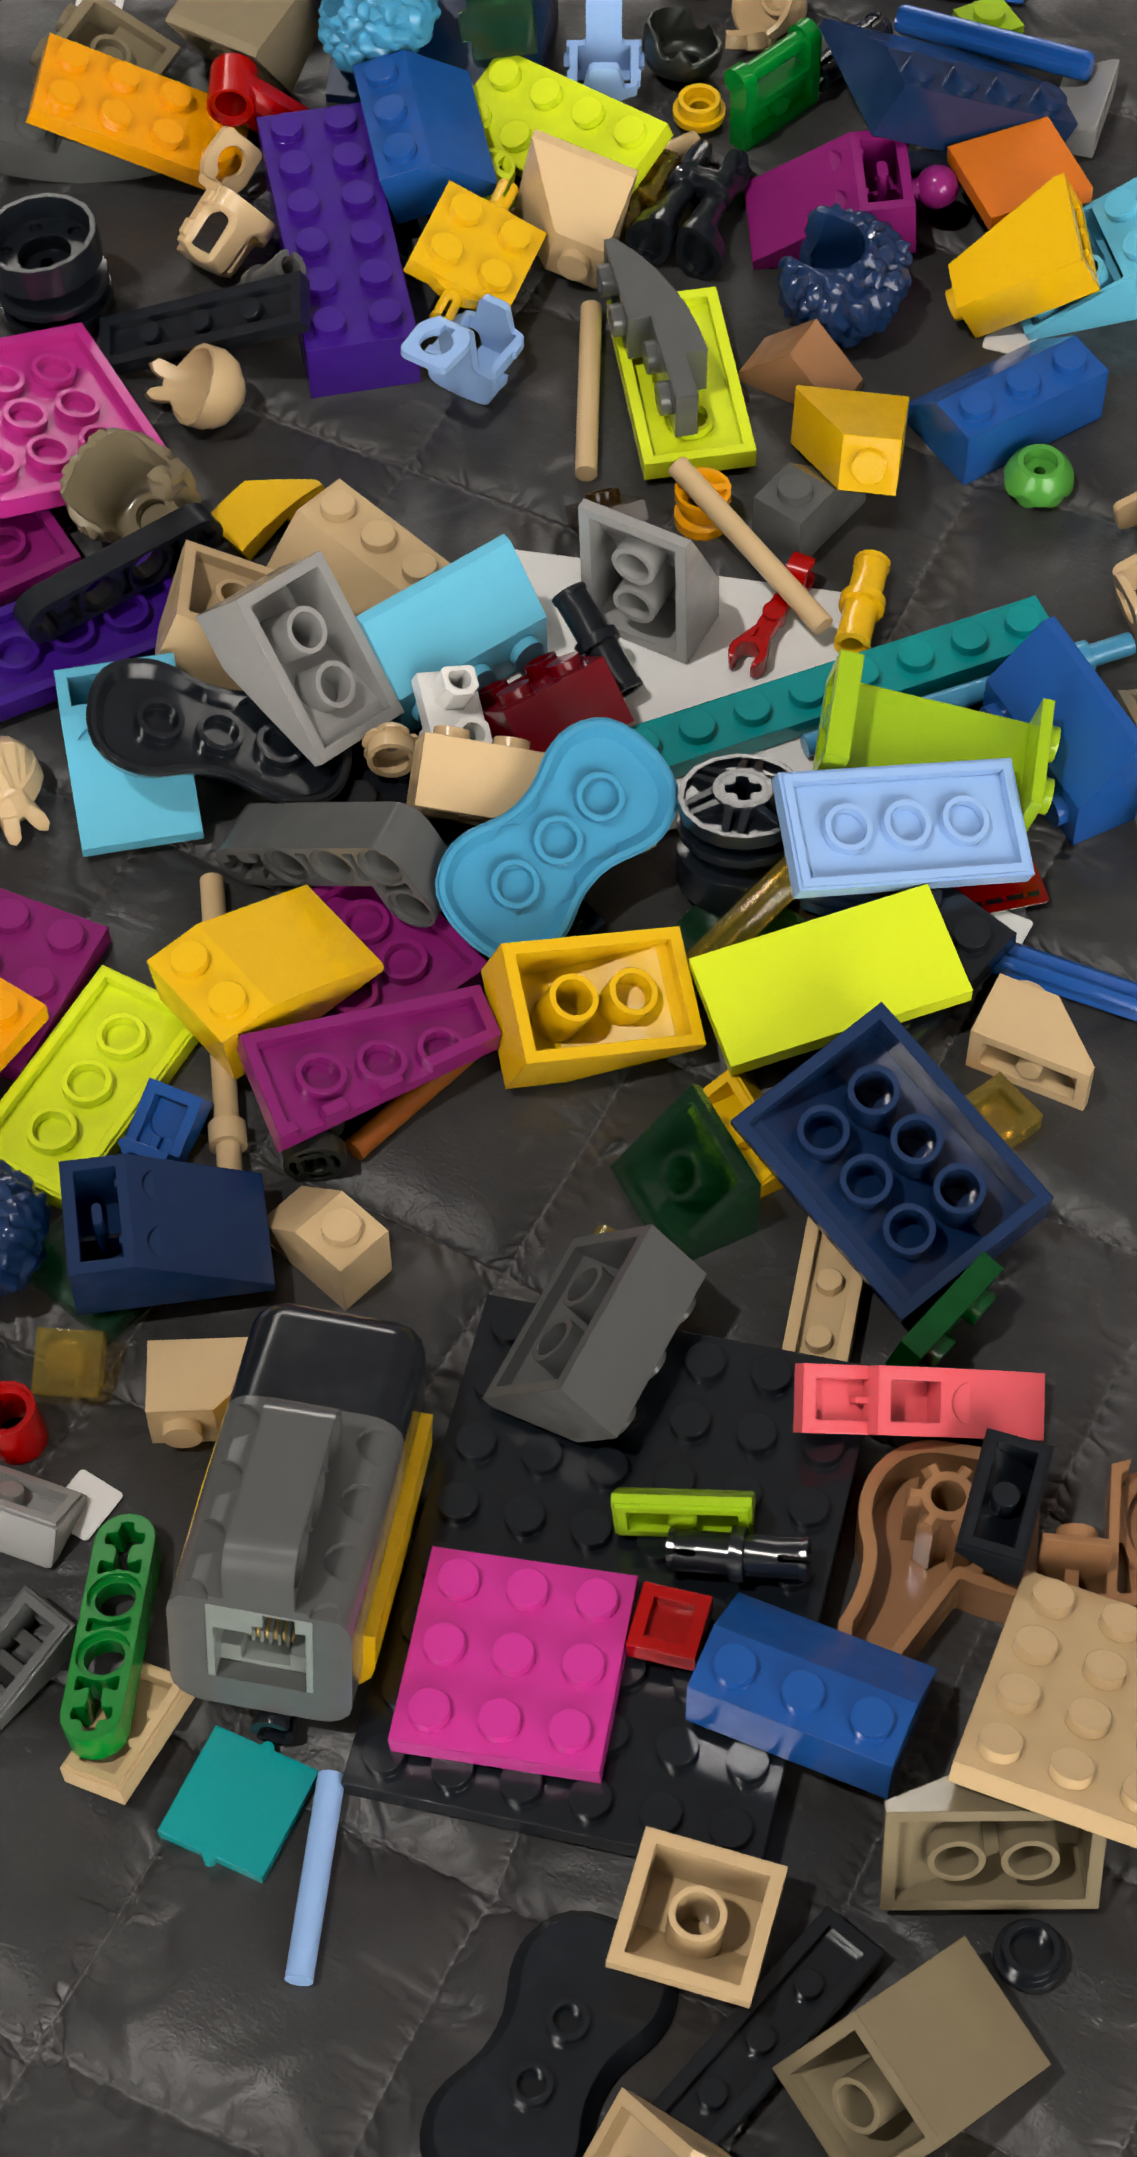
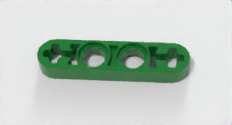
[60,1513,162,1760]

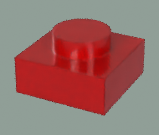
[626,1581,714,1671]

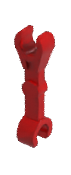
[728,551,815,679]

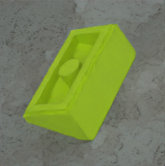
[611,1487,756,1537]

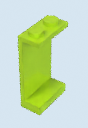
[812,649,1061,833]

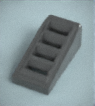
[0,1585,78,1731]

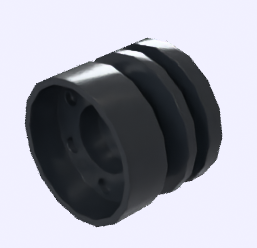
[0,193,115,335]
[676,753,794,918]

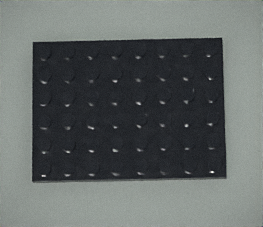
[341,1294,865,1860]

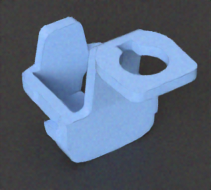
[564,0,644,102]
[401,294,524,405]

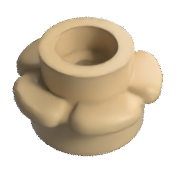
[362,722,419,778]

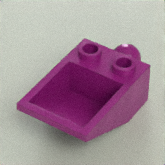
[744,130,959,270]

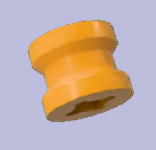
[674,467,731,541]

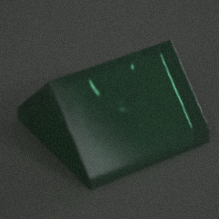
[610,1084,761,1261]

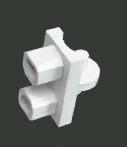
[411,665,493,743]

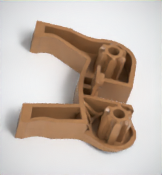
[838,1440,1137,1660]

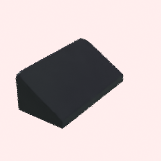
[954,1428,1055,1587]

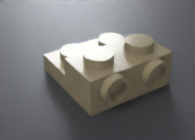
[29,0,181,84]

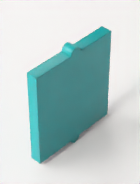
[157,1725,319,1884]

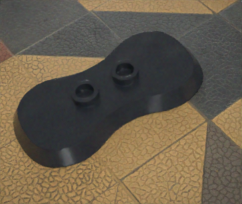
[86,658,352,804]
[420,1910,678,2157]

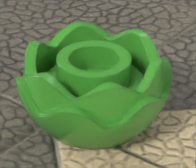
[1003,444,1074,508]

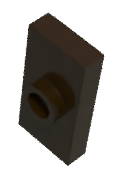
[565,487,649,530]

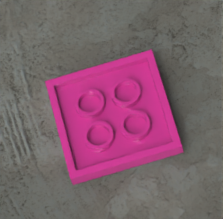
[388,1546,640,1784]

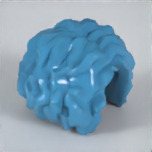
[318,0,441,74]

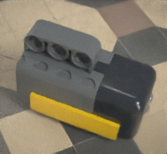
[166,1303,433,1722]

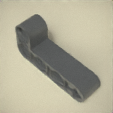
[216,801,448,928]

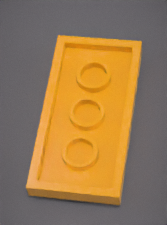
[26,33,249,190]

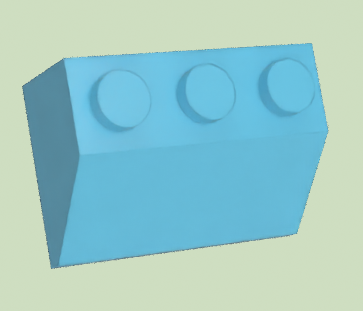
[356,534,548,733]

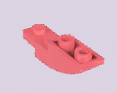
[793,1363,1045,1441]

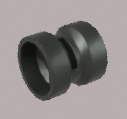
[282,1122,347,1182]

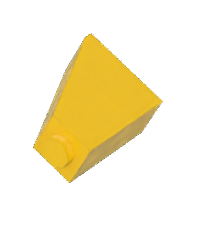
[945,173,1101,338]
[790,385,910,496]

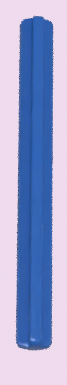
[800,893,1137,1022]

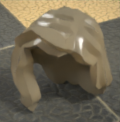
[59,427,201,544]

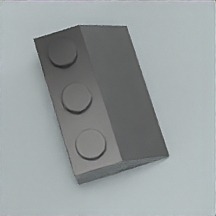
[482,1224,707,1442]

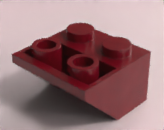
[478,651,634,752]

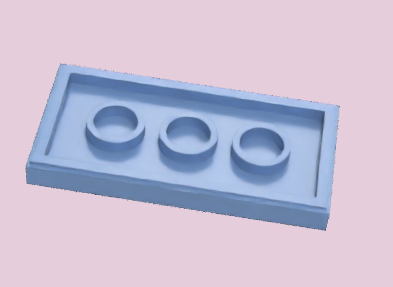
[771,758,1035,899]

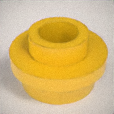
[672,83,726,133]

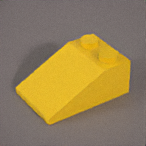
[147,884,385,1081]
[481,926,706,1089]

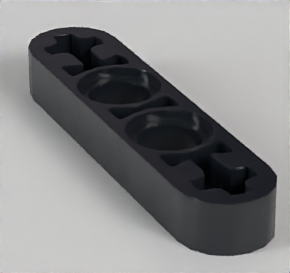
[13,503,223,643]

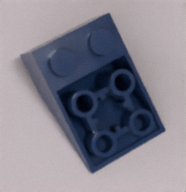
[59,1153,276,1316]

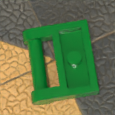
[724,17,822,152]

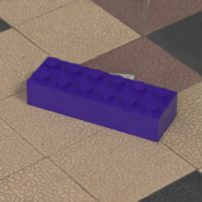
[256,102,421,398]

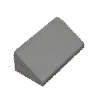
[1060,59,1120,158]
[0,1465,87,1568]

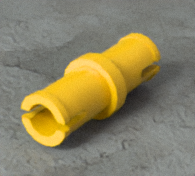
[833,549,891,654]

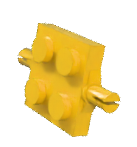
[403,179,547,321]

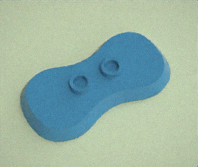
[435,717,678,958]

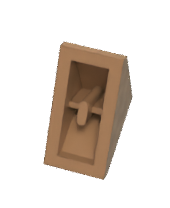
[738,318,863,404]

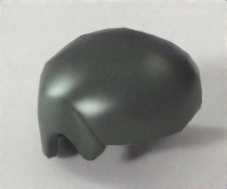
[642,6,723,83]

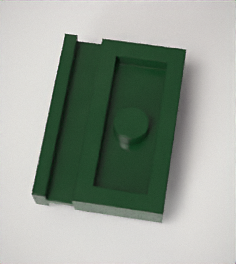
[885,1251,1004,1367]

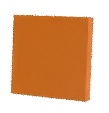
[947,116,1093,230]

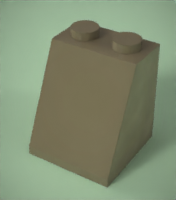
[165,0,322,93]
[772,1936,1051,2157]

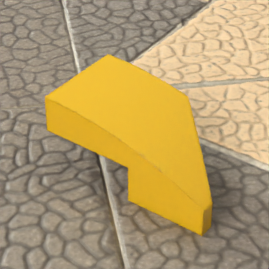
[211,479,326,561]

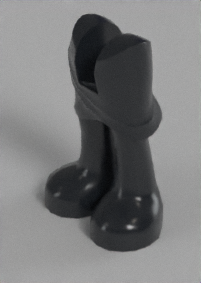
[624,139,752,281]

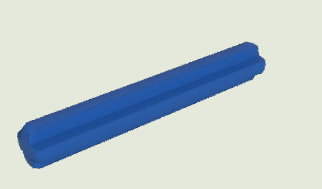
[894,4,1095,81]

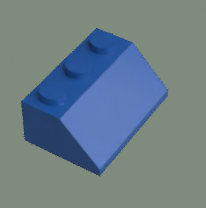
[352,49,498,225]
[907,335,1109,486]
[979,616,1137,846]
[685,1592,938,1799]

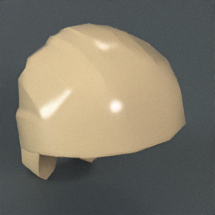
[725,0,807,52]
[144,343,246,430]
[0,736,50,846]

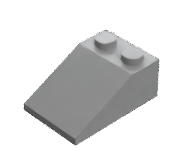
[578,498,719,664]
[196,550,404,767]

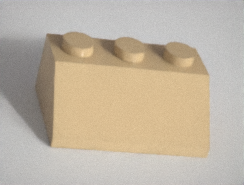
[266,478,450,617]

